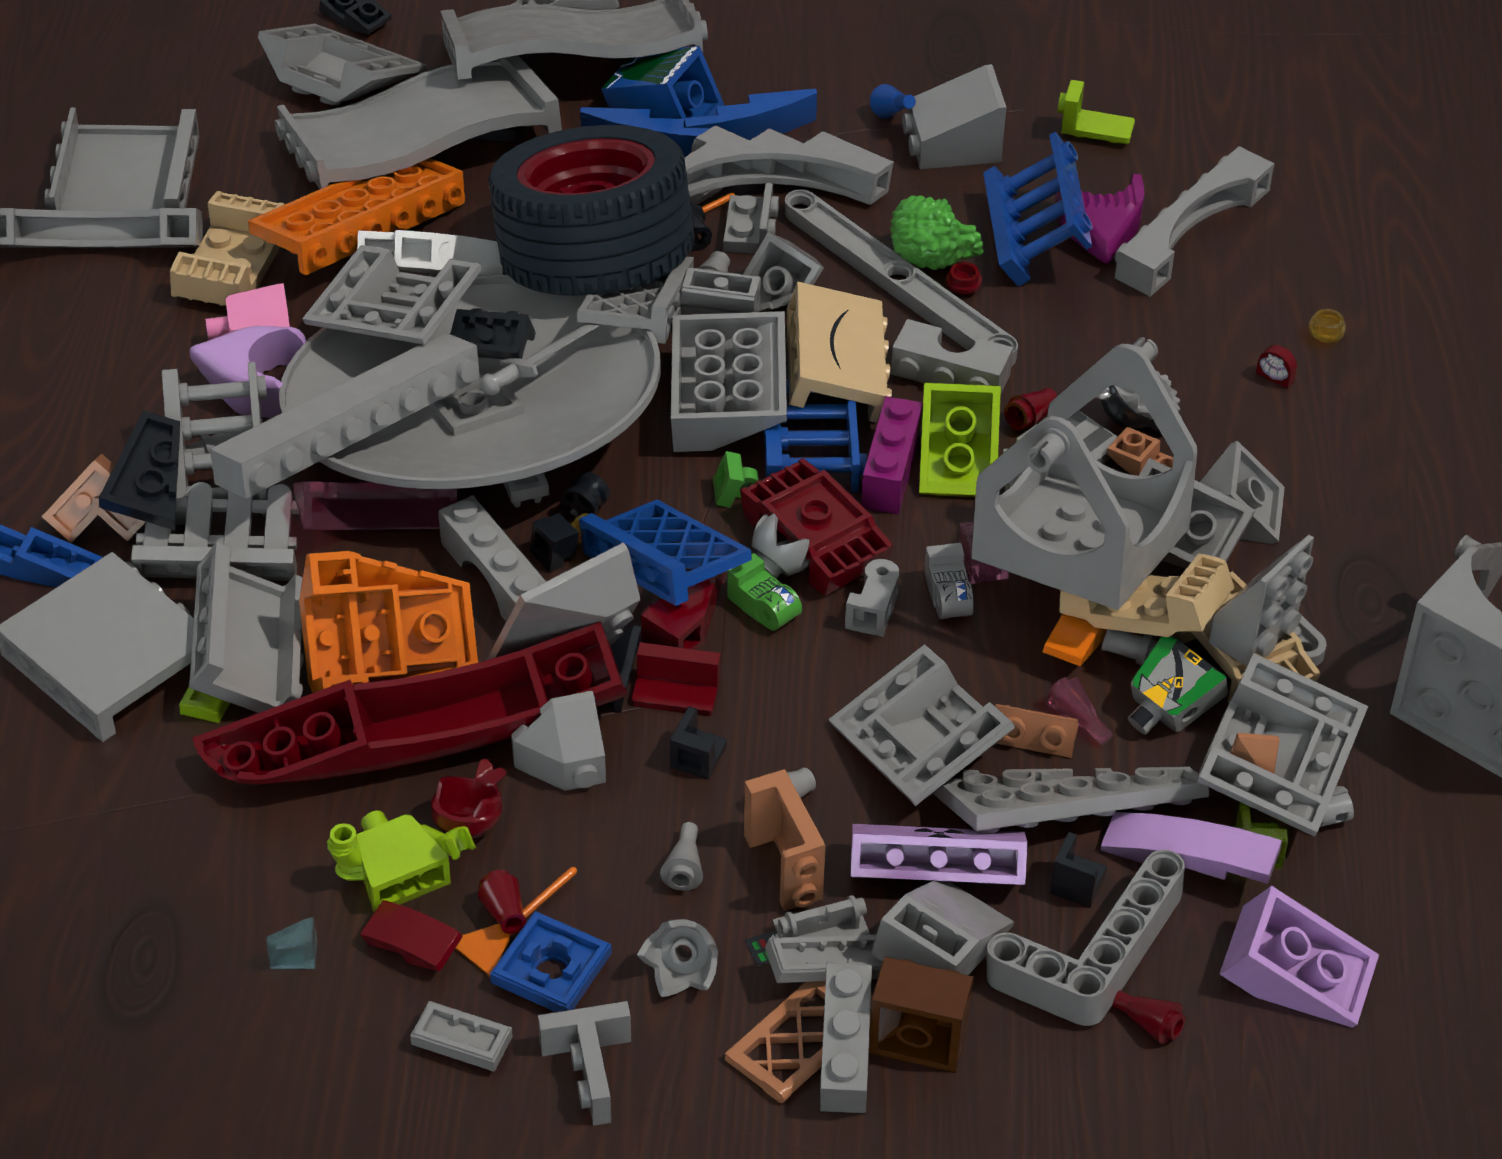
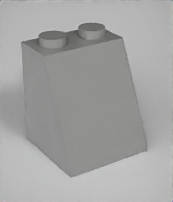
[902,64,1007,169]

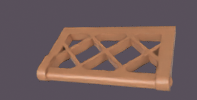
[725,981,871,1103]

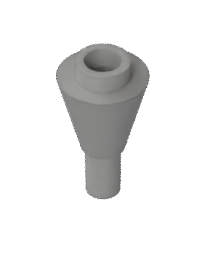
[660,822,703,891]

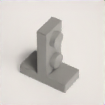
[538,1001,631,1126]

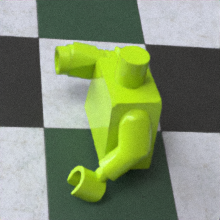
[327,810,476,913]

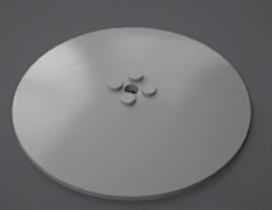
[279,275,661,489]

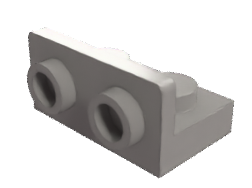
[723,182,779,254]

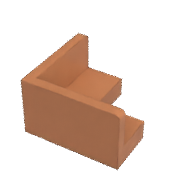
[41,454,145,543]

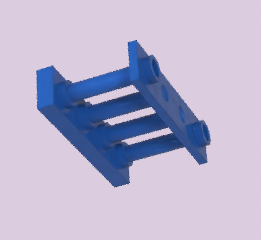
[983,132,1093,287]
[763,378,867,492]

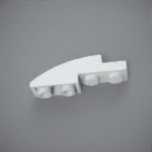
[357,230,503,276]

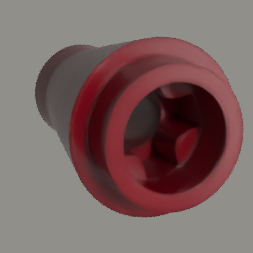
[1004,388,1057,431]
[478,870,526,934]

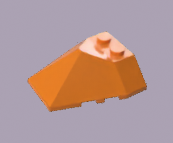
[299,551,478,693]

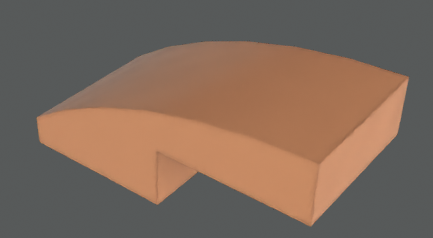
[1107,427,1173,476]

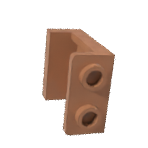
[744,769,826,911]

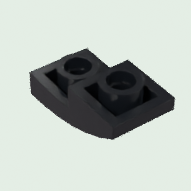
[319,0,392,34]

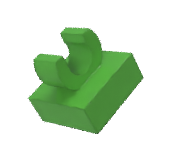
[712,451,758,508]

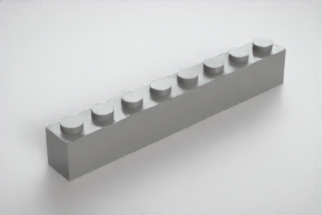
[210,332,480,499]

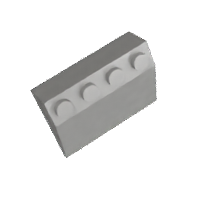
[671,311,787,452]

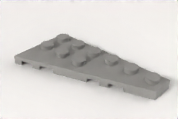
[933,767,1209,833]

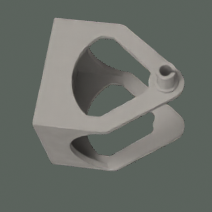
[972,337,1197,610]
[1390,535,1502,778]

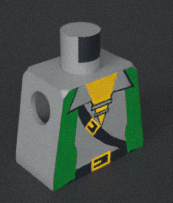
[1128,635,1228,735]

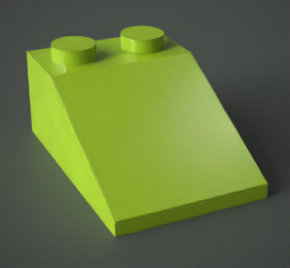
[919,383,1001,497]

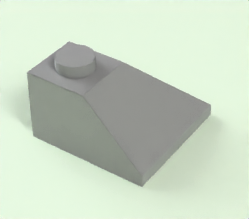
[1200,441,1285,544]

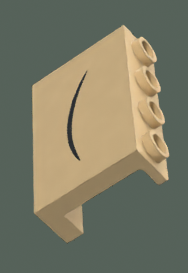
[787,281,892,423]

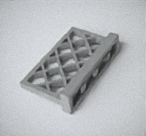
[577,256,694,344]

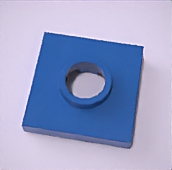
[490,911,612,1012]

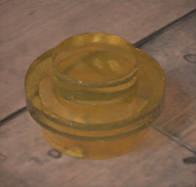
[1309,309,1346,342]

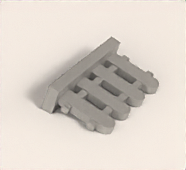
[131,482,300,581]

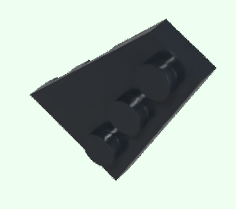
[99,410,180,530]

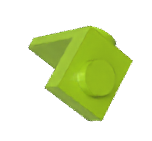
[1057,80,1135,144]

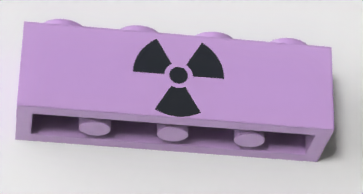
[850,824,1027,885]

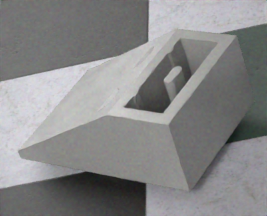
[1209,535,1314,666]
[871,881,1014,975]

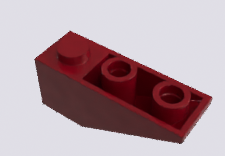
[641,555,724,650]

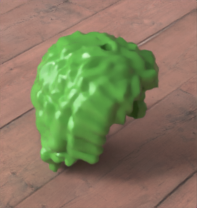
[890,195,984,270]

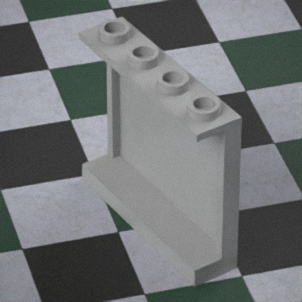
[45,107,200,211]
[0,552,194,742]

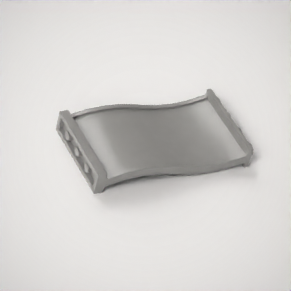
[440,0,708,80]
[274,55,562,189]

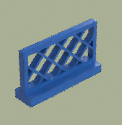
[579,500,752,606]

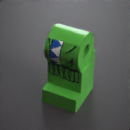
[727,553,802,631]

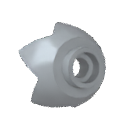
[751,514,809,579]
[637,919,718,997]

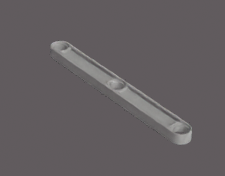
[784,190,1018,367]

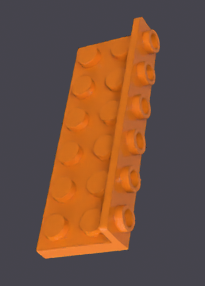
[248,158,465,275]

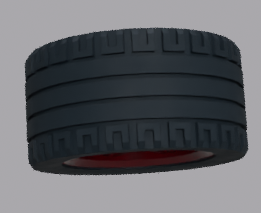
[488,125,694,296]

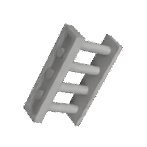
[162,362,275,526]

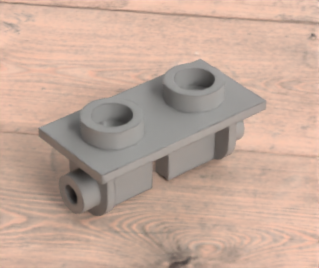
[773,895,870,938]

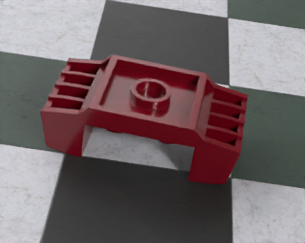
[740,458,893,596]

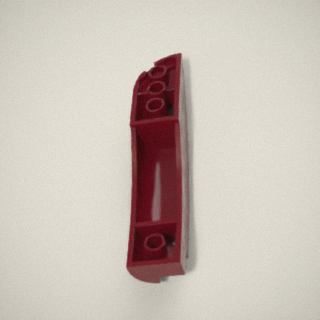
[192,621,627,784]

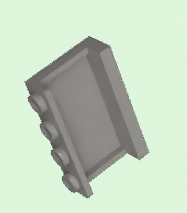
[189,542,304,713]

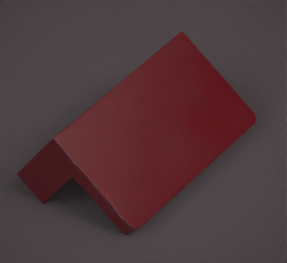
[632,642,721,716]

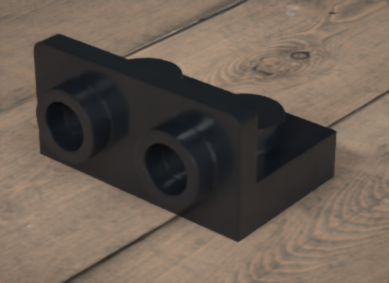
[450,308,536,360]

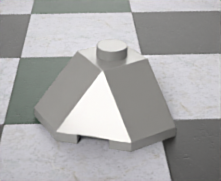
[743,232,824,312]
[511,691,606,791]

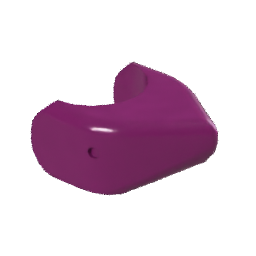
[1055,174,1144,264]

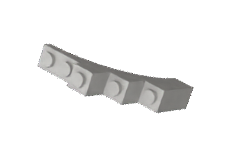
[685,125,894,205]

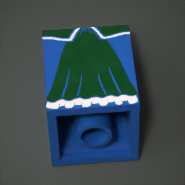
[601,46,724,119]

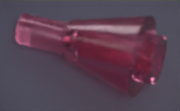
[1047,677,1113,745]

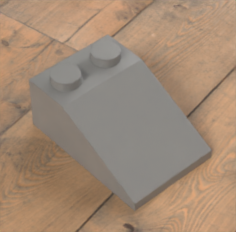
[1139,458,1255,569]

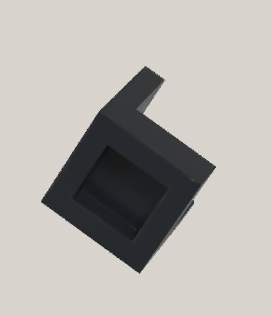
[670,706,727,780]
[1050,832,1107,908]

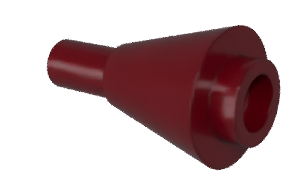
[1112,990,1186,1044]

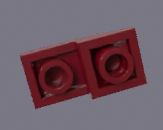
[360,900,463,972]

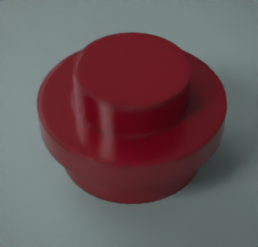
[946,262,982,295]

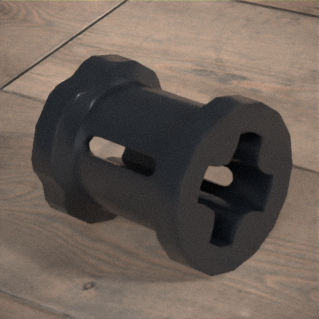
[690,204,712,251]

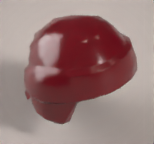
[431,759,507,840]

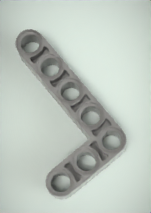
[986,850,1185,1026]

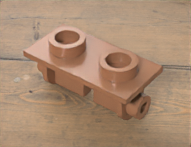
[995,704,1079,758]

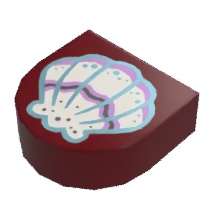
[1256,345,1297,389]

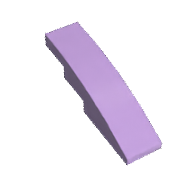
[1100,812,1282,884]

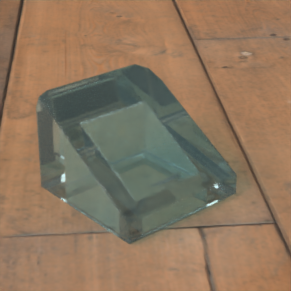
[266,917,317,969]

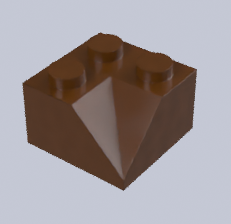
[869,957,974,1073]

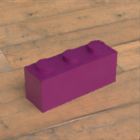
[861,396,923,514]

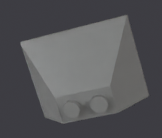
[258,23,426,105]
[302,245,482,345]
[487,542,641,660]
[828,644,1015,806]
[1197,653,1368,837]

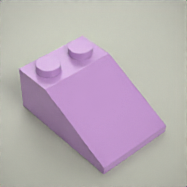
[1219,886,1379,1028]

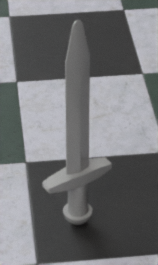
[480,323,601,395]

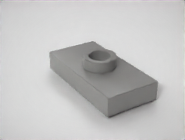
[410,1001,513,1072]

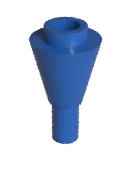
[870,84,916,118]

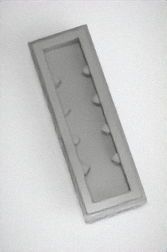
[765,934,883,983]

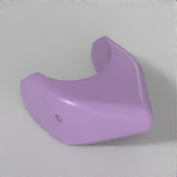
[189,326,306,418]

